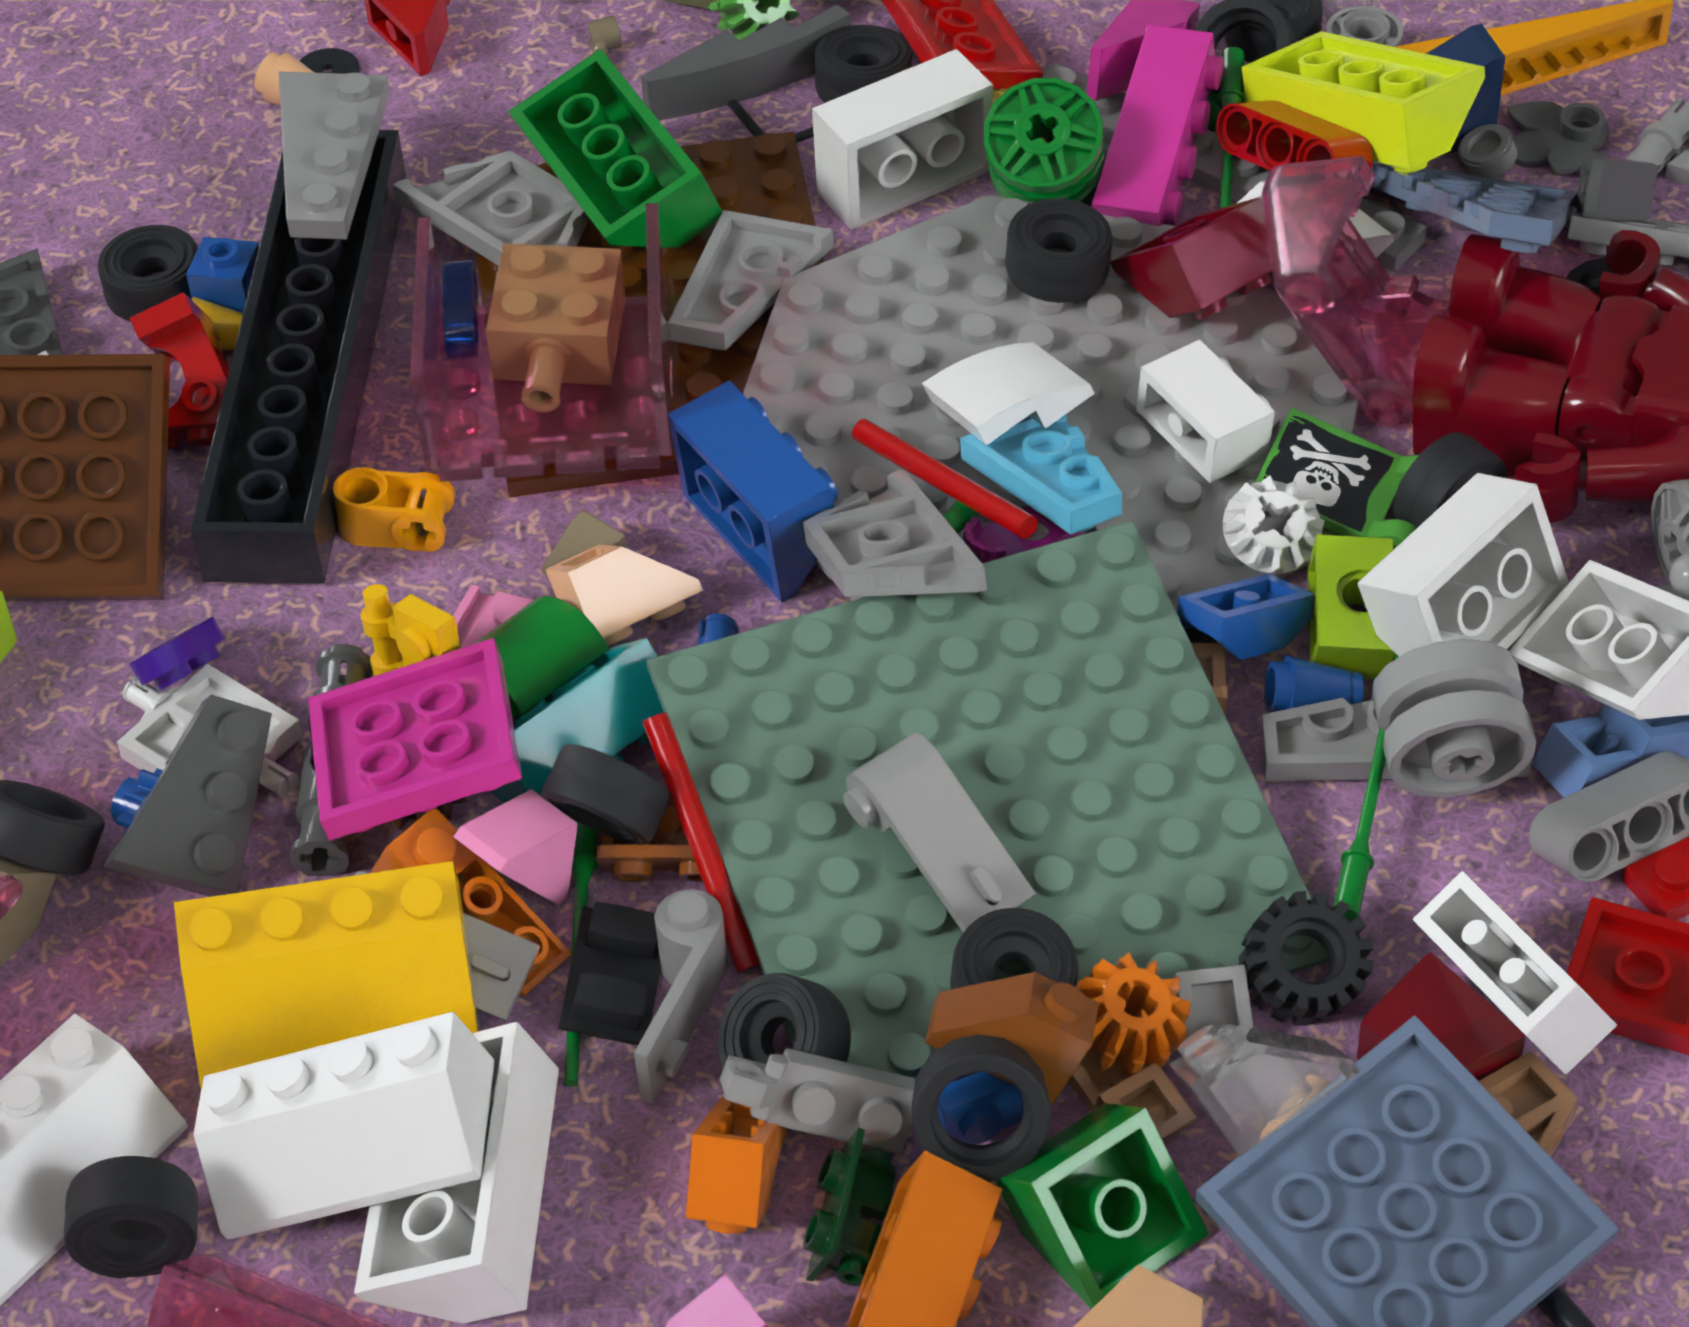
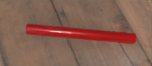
[852,419,1038,539]
[642,713,760,973]

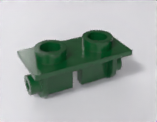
[803,1127,897,1286]

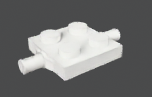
[117,664,303,798]

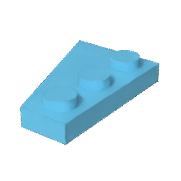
[960,414,1122,534]

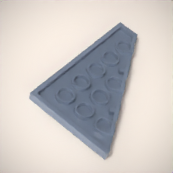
[1362,161,1577,253]

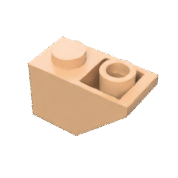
[545,544,703,645]

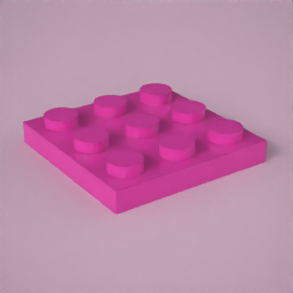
[308,638,522,841]

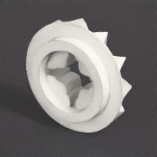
[1223,476,1325,574]

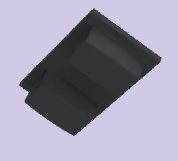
[558,902,661,1045]

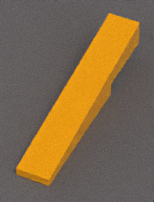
[1395,0,1674,96]

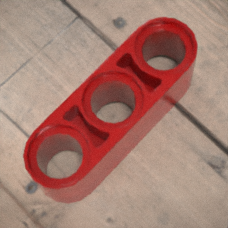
[1216,100,1374,189]

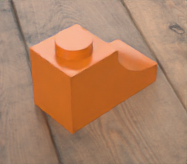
[685,1097,789,1234]

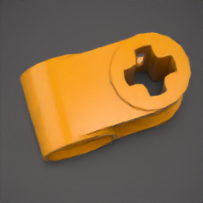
[333,467,456,552]

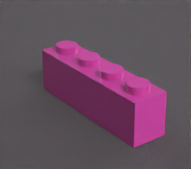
[1092,24,1223,227]

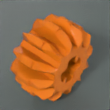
[1076,952,1191,1077]

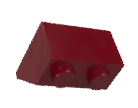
[1110,197,1289,320]

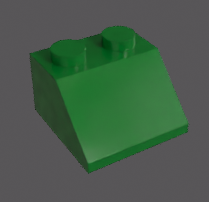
[995,1103,1209,1309]

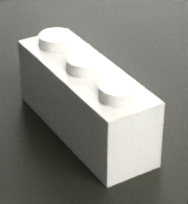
[1413,871,1617,1075]

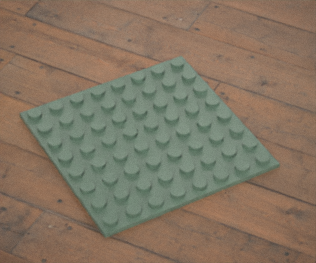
[647,520,1330,1082]

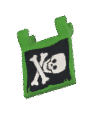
[1255,407,1419,550]

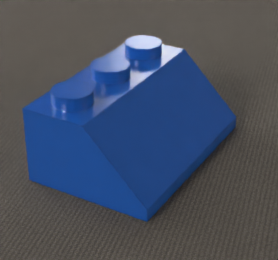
[668,380,838,602]

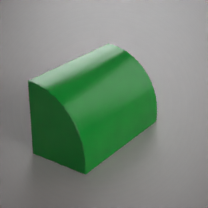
[472,596,610,718]

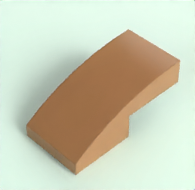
[1067,1050,1197,1142]

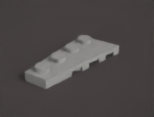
[1261,662,1532,781]

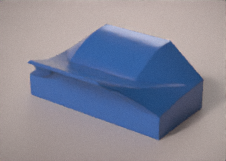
[1177,573,1315,660]

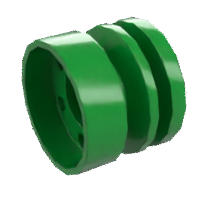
[984,78,1107,207]

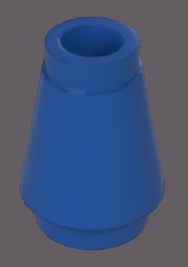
[1264,656,1364,713]

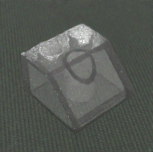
[1169,1024,1360,1157]

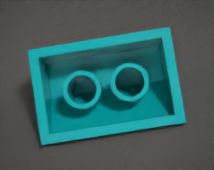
[490,638,664,803]

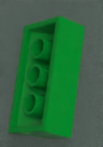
[508,49,723,248]

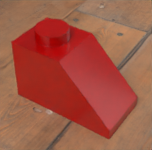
[364,0,450,76]

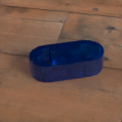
[442,260,479,360]

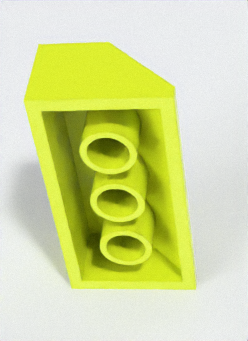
[1241,31,1485,173]

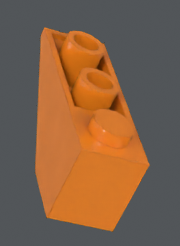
[370,808,571,997]

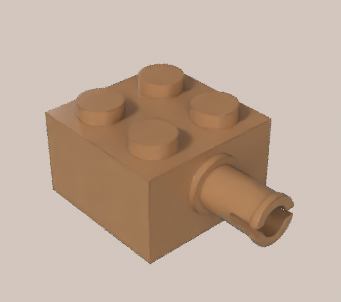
[486,243,625,412]

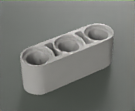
[1529,750,1689,883]

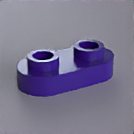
[129,616,225,691]

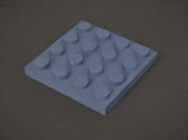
[1195,1015,1620,1327]

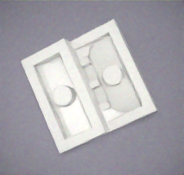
[922,342,1095,445]

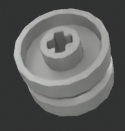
[1372,639,1536,798]

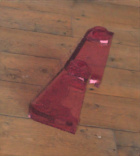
[1261,156,1451,427]

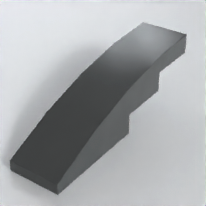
[641,4,851,121]

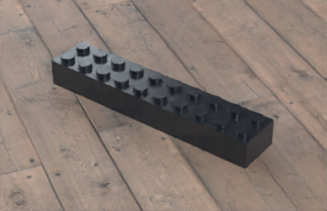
[190,130,407,583]

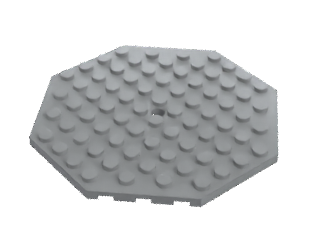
[743,195,1362,629]

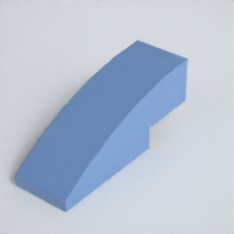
[1532,704,1689,797]

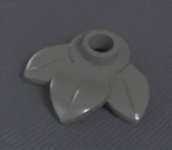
[1507,101,1609,174]

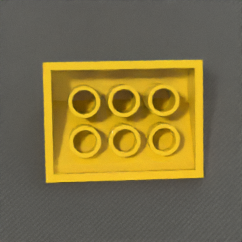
[174,861,479,1090]

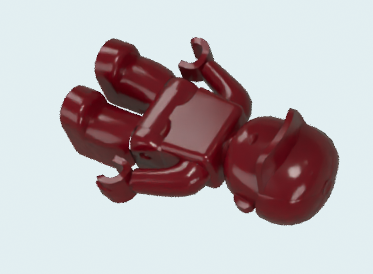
[1413,230,1689,523]

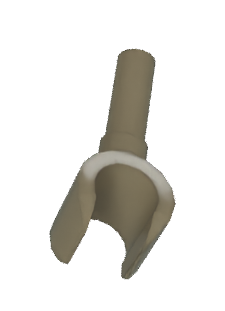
[588,16,622,57]

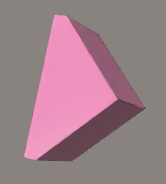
[453,789,578,906]

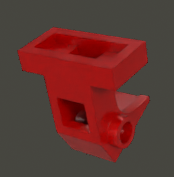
[129,292,230,449]

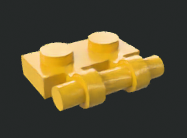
[360,584,461,676]

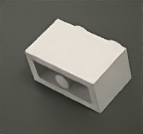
[1136,339,1275,483]

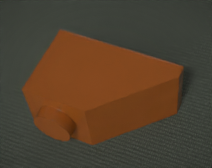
[925,972,1098,1104]

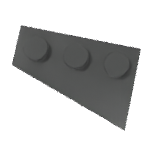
[103,694,272,897]

